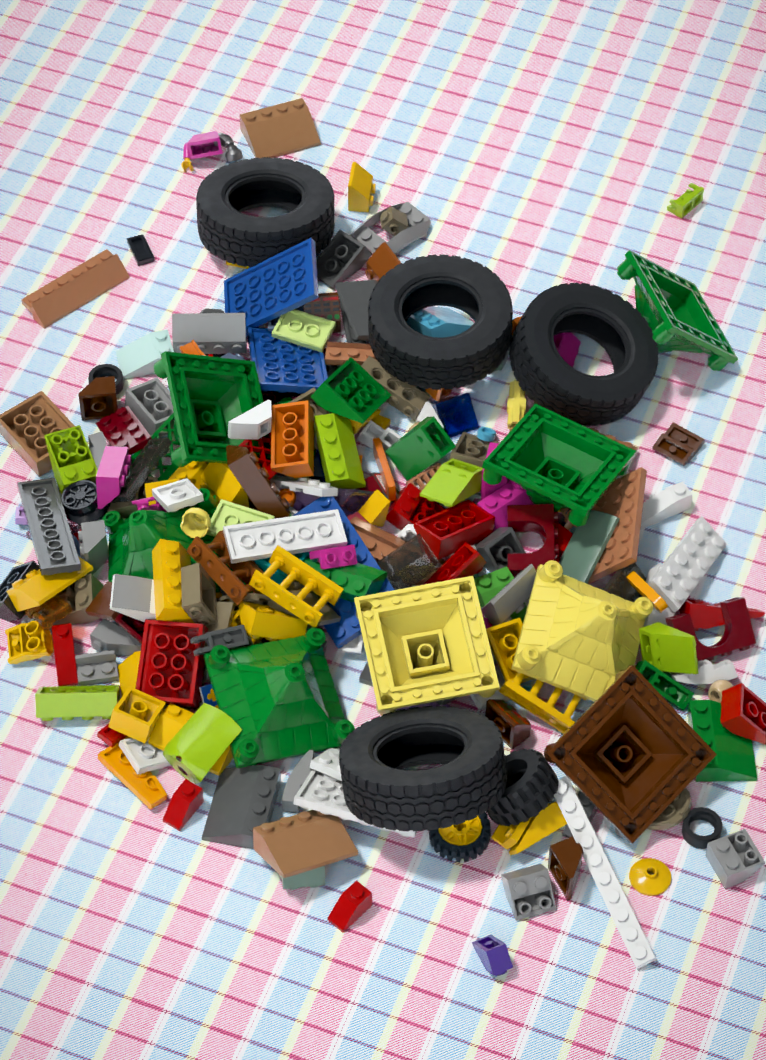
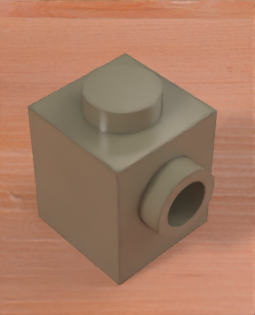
[380,206,409,236]

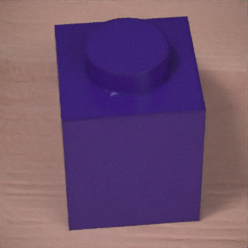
[472,934,513,976]

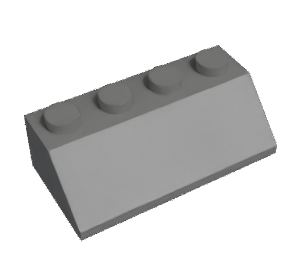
[172,313,247,354]

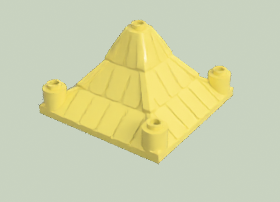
[511,560,653,702]
[354,576,500,716]

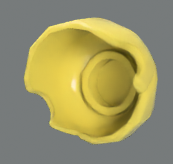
[180,507,211,538]

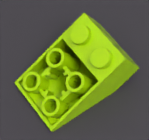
[44,425,98,494]
[420,458,483,507]
[639,622,698,674]

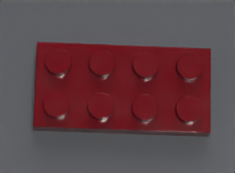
[95,405,154,455]

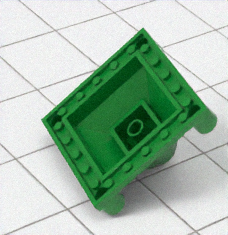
[617,250,738,371]
[153,351,271,468]
[482,403,636,526]
[102,488,220,593]
[203,627,355,768]

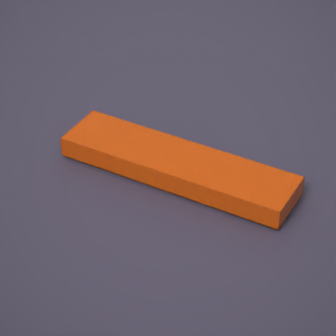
[373,438,396,501]

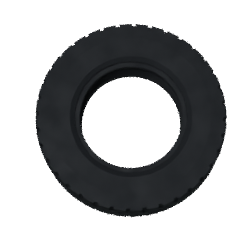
[196,157,335,268]
[368,254,513,390]
[509,283,659,426]
[339,706,507,832]

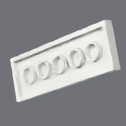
[223,509,347,563]
[648,516,727,612]

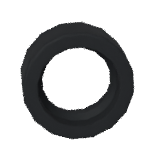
[88,364,124,395]
[681,807,723,849]

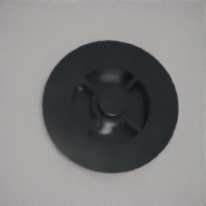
[61,480,110,526]

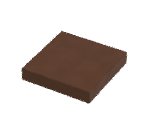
[85,581,120,621]

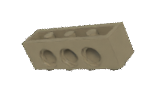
[361,356,430,421]

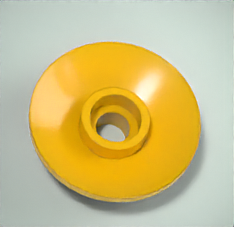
[629,858,671,896]

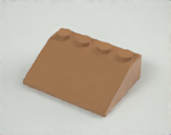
[239,98,321,158]
[0,391,75,477]
[253,810,358,878]

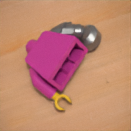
[181,131,243,173]

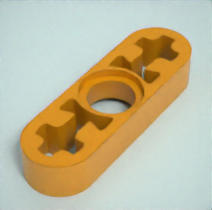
[626,571,668,613]

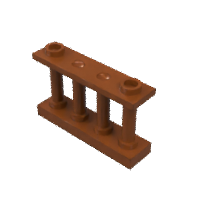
[186,530,264,605]

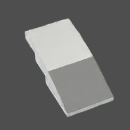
[110,574,163,622]

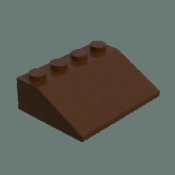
[226,445,290,519]

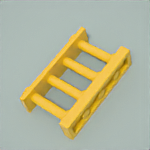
[249,545,344,627]
[498,672,587,734]

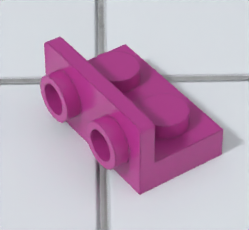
[309,545,357,569]

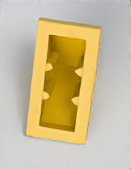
[358,489,391,527]

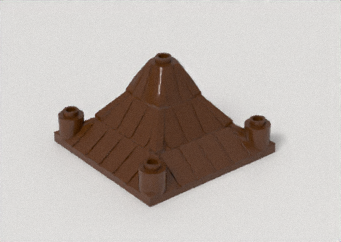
[544,665,717,844]

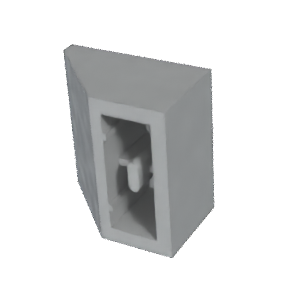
[78,520,109,575]
[705,829,765,889]
[501,864,556,921]

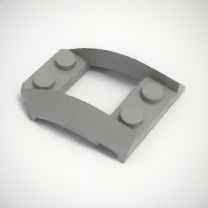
[349,202,431,255]

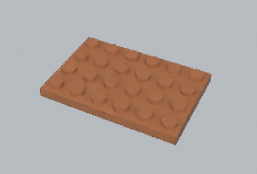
[587,467,647,584]

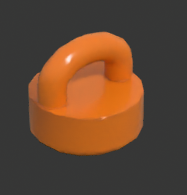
[278,488,296,507]

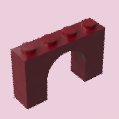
[507,504,559,578]
[665,597,756,661]

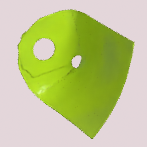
[163,703,242,784]

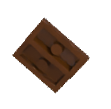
[652,422,705,466]

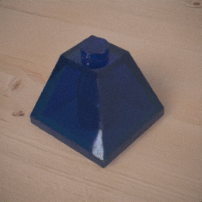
[431,393,479,438]

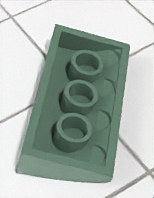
[559,510,620,583]

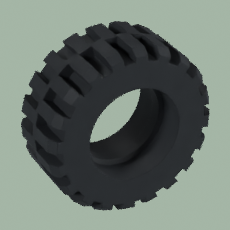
[486,749,558,826]

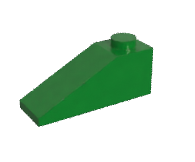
[635,660,694,711]

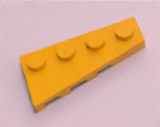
[97,736,167,810]

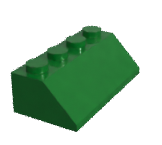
[304,557,388,602]

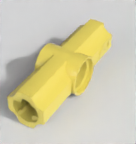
[507,379,526,429]

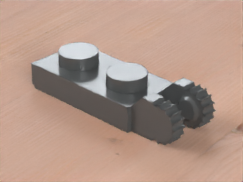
[190,625,249,656]

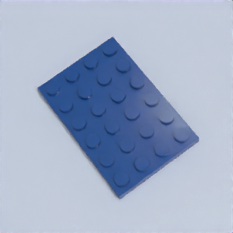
[224,238,319,329]
[247,327,328,394]

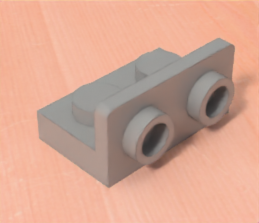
[75,650,119,686]

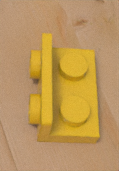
[491,817,532,850]

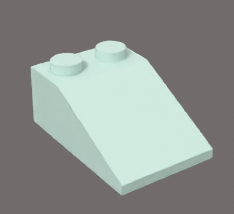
[116,329,174,380]

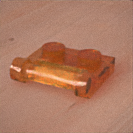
[25,595,73,630]

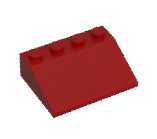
[135,619,208,708]

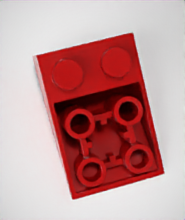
[386,482,445,530]

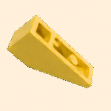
[509,801,567,856]

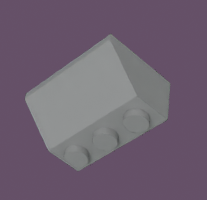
[125,377,174,440]
[481,564,536,626]

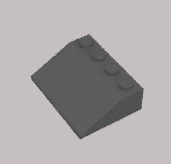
[334,280,378,342]
[201,765,281,849]

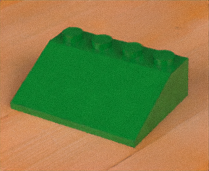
[311,357,391,424]
[687,700,757,782]

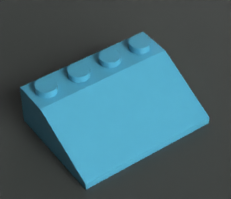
[406,306,475,338]

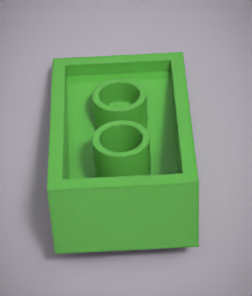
[474,566,527,627]

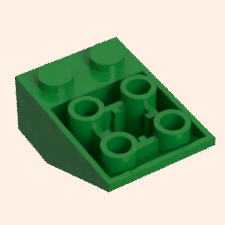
[385,416,456,481]

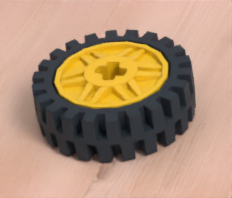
[429,812,491,862]

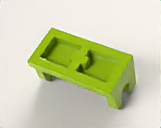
[667,183,704,219]

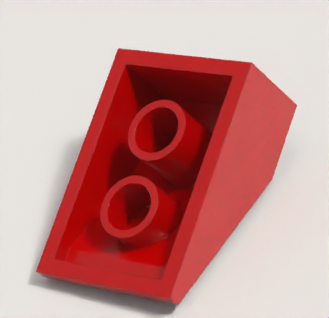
[720,683,766,744]

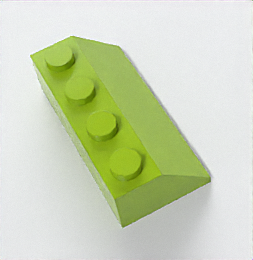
[314,413,366,491]
[35,685,120,721]

